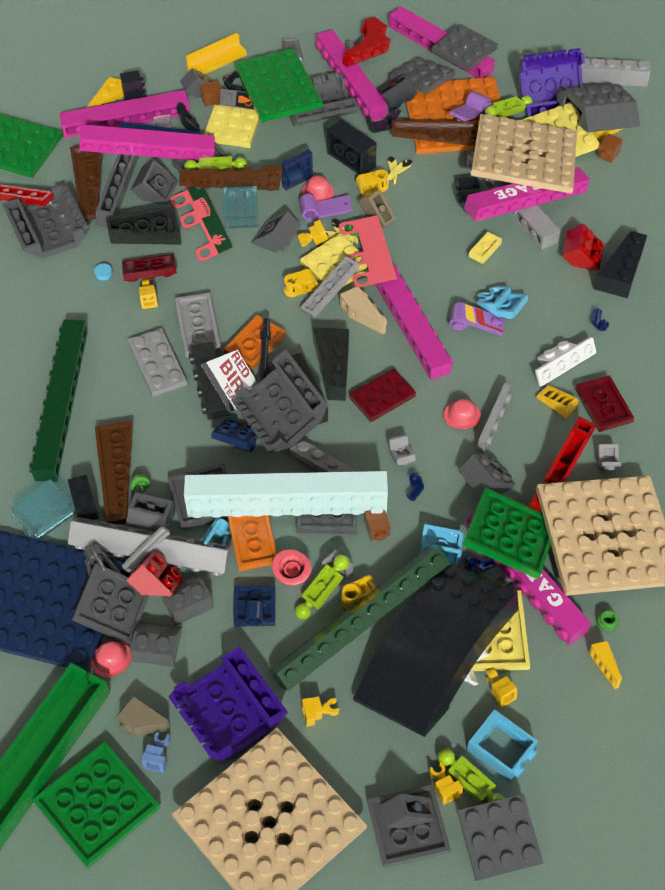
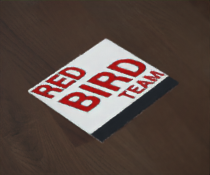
[201,350,258,412]

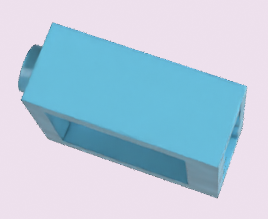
[467,709,538,782]

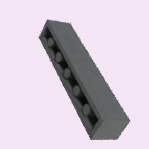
[96,154,139,227]

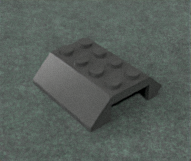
[289,72,359,126]
[557,84,640,133]
[2,185,89,258]
[233,349,328,452]

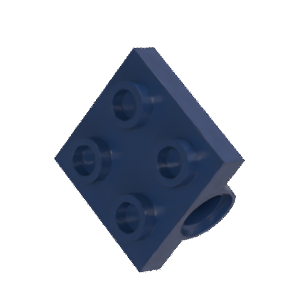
[281,149,313,190]
[211,418,258,453]
[233,585,276,627]

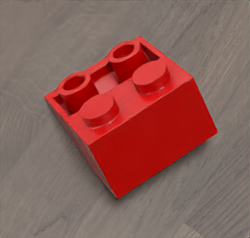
[562,224,604,271]
[126,550,183,596]

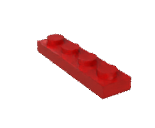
[0,184,54,206]

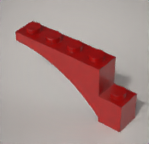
[343,16,391,67]
[529,416,597,513]

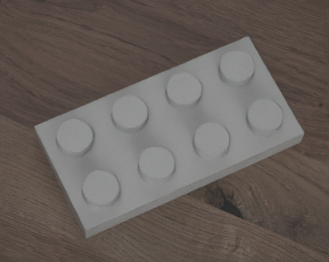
[175,293,221,357]
[128,328,187,397]

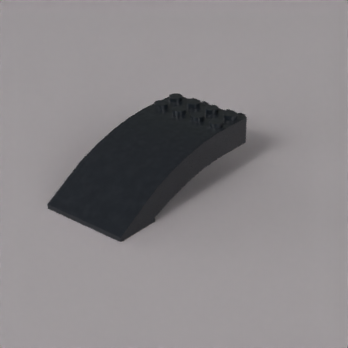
[353,562,518,737]

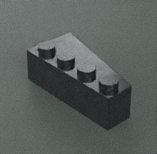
[594,231,647,298]

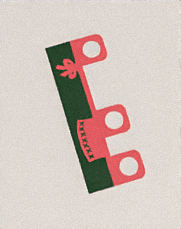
[171,187,233,261]

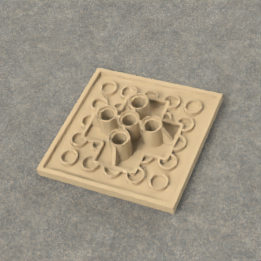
[471,114,577,194]
[536,476,665,596]
[172,728,367,890]

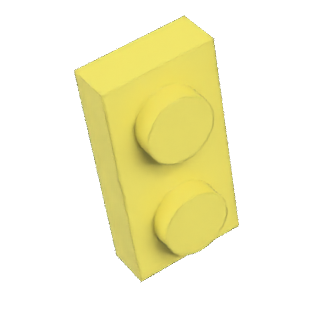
[469,232,502,264]

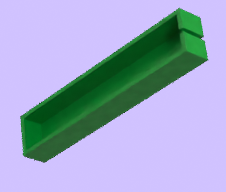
[0,663,110,850]

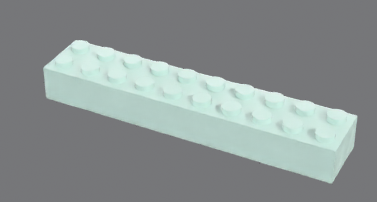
[184,471,388,518]

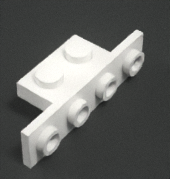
[535,337,596,387]

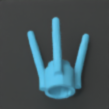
[200,518,230,545]

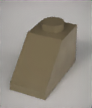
[358,189,396,228]
[117,697,170,737]

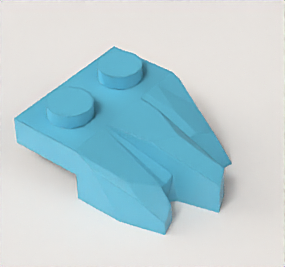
[477,286,528,319]
[420,524,464,566]

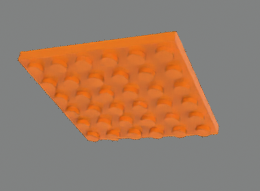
[405,77,501,154]

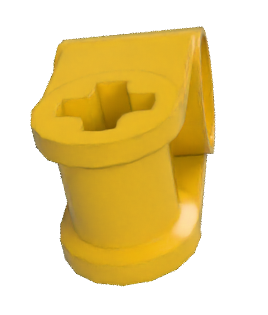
[356,169,388,196]
[284,269,319,297]
[341,575,376,610]

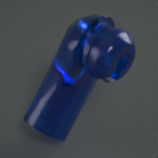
[591,308,609,331]
[407,472,424,501]
[464,556,496,573]

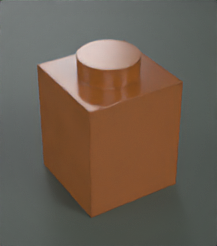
[199,80,224,107]
[597,133,623,163]
[364,510,390,541]

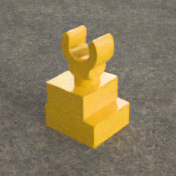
[297,220,329,247]
[139,279,158,309]
[486,668,517,708]
[301,697,339,727]
[429,762,463,805]

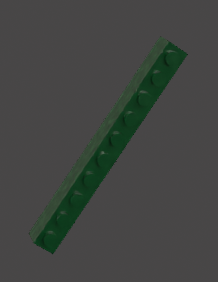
[29,319,88,482]
[269,546,450,691]

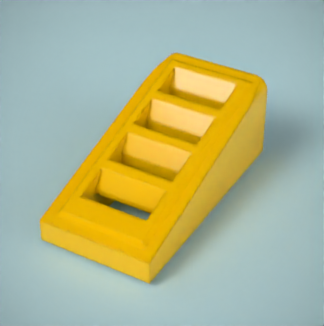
[536,385,579,418]
[589,641,622,689]

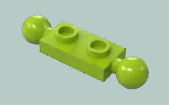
[485,95,533,117]
[184,156,247,172]
[295,554,350,620]
[437,748,505,804]

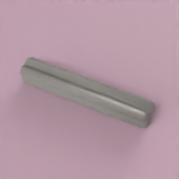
[122,526,170,573]

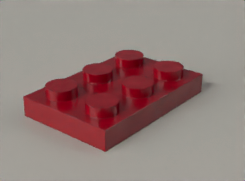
[122,254,177,282]
[349,368,416,422]
[575,375,634,432]

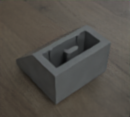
[458,454,516,497]
[126,492,175,532]

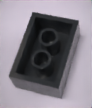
[327,119,377,175]

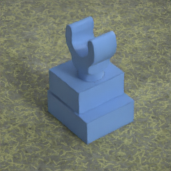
[141,732,170,773]

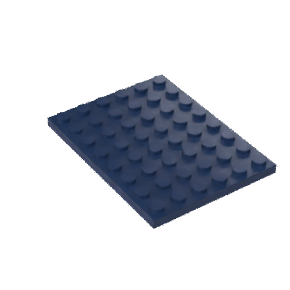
[0,531,129,673]

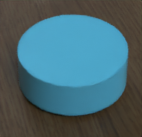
[94,264,112,281]

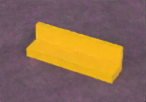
[186,33,247,75]

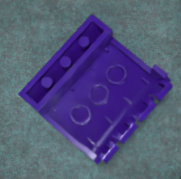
[518,48,585,118]
[169,646,288,761]

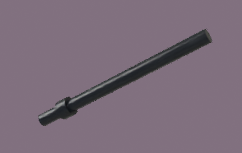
[259,318,271,383]

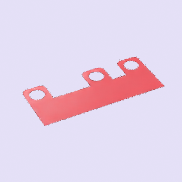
[339,215,397,287]

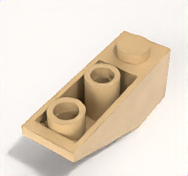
[340,287,387,334]

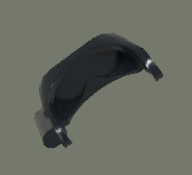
[222,71,245,91]
[176,102,200,132]
[367,109,401,133]

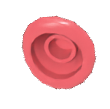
[302,175,334,202]
[444,399,481,429]
[272,549,311,585]
[91,641,132,678]

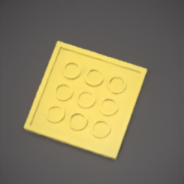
[522,102,600,157]
[472,590,530,671]

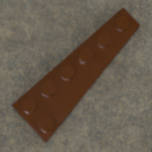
[392,120,479,146]
[70,146,103,221]
[179,166,282,191]
[95,420,133,525]

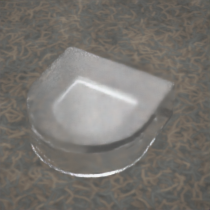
[154,114,171,128]

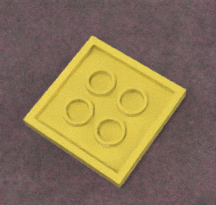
[204,104,260,148]
[300,233,369,289]

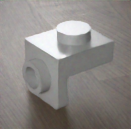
[388,434,416,466]
[598,444,621,471]
[322,549,353,580]

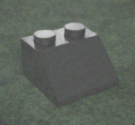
[131,160,178,205]
[252,211,301,252]
[161,574,213,625]
[130,622,182,667]

